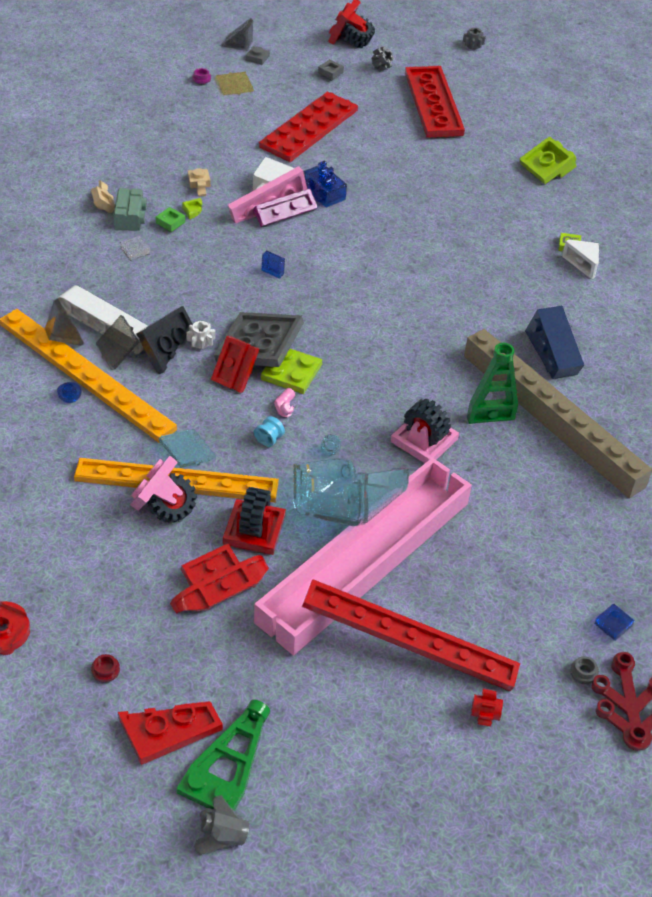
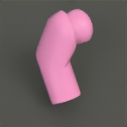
[274,388,295,417]

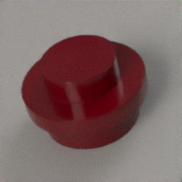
[91,654,120,682]

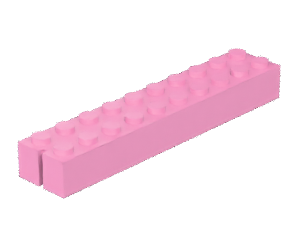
[254,457,472,656]

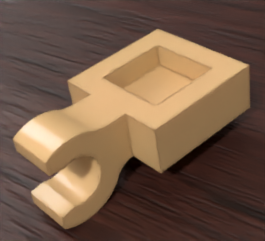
[188,168,211,197]
[91,180,115,213]

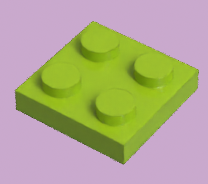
[261,348,323,395]

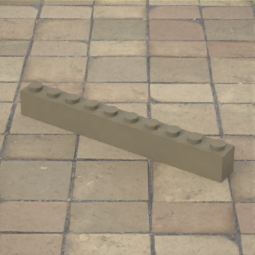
[464,329,652,499]

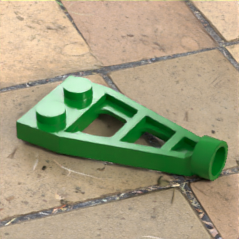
[467,343,518,424]
[176,699,270,811]

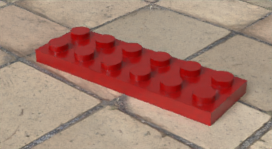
[405,66,465,138]
[259,91,358,162]

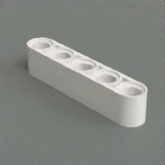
[57,285,147,354]

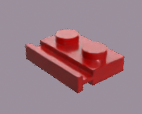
[211,336,259,393]

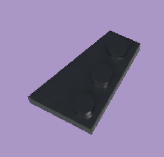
[136,306,193,374]

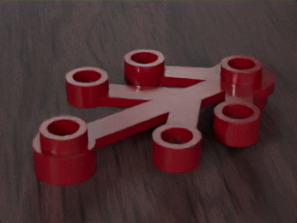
[591,652,652,751]

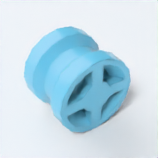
[254,416,285,447]

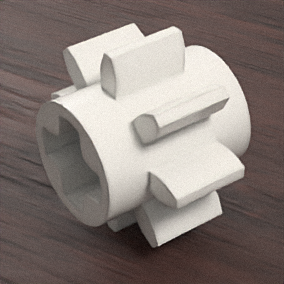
[187,321,215,349]

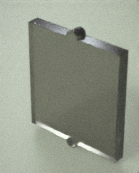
[95,315,140,370]

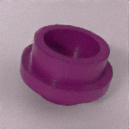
[192,68,211,84]

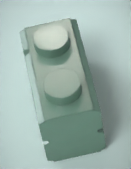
[113,188,147,231]

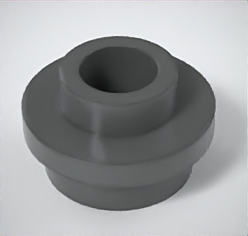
[570,656,599,684]

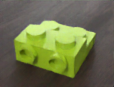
[519,136,577,184]

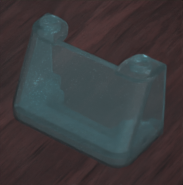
[293,458,409,526]

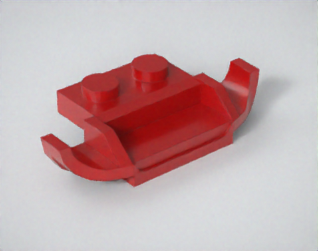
[170,544,269,614]

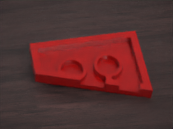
[118,701,223,765]

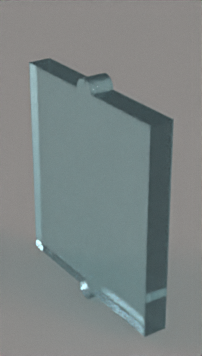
[159,429,216,468]

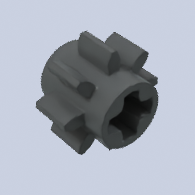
[463,27,486,49]
[371,46,394,71]

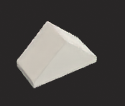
[562,240,599,279]

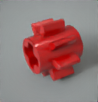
[471,689,503,727]

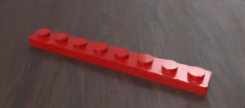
[302,579,520,692]

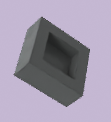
[246,46,270,65]
[318,59,344,80]

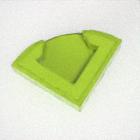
[182,198,202,219]

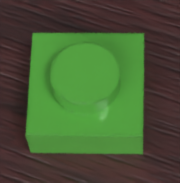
[155,207,186,232]

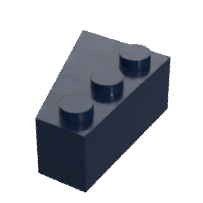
[525,305,584,379]

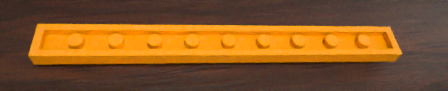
[0,309,177,443]

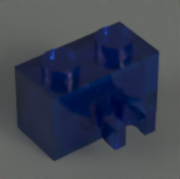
[303,160,347,208]

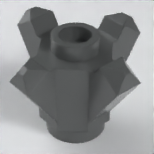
[194,795,249,855]

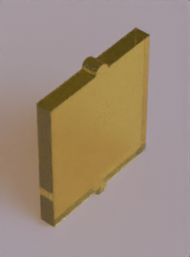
[216,72,254,95]

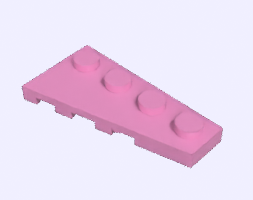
[228,166,307,223]

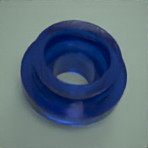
[57,382,82,403]

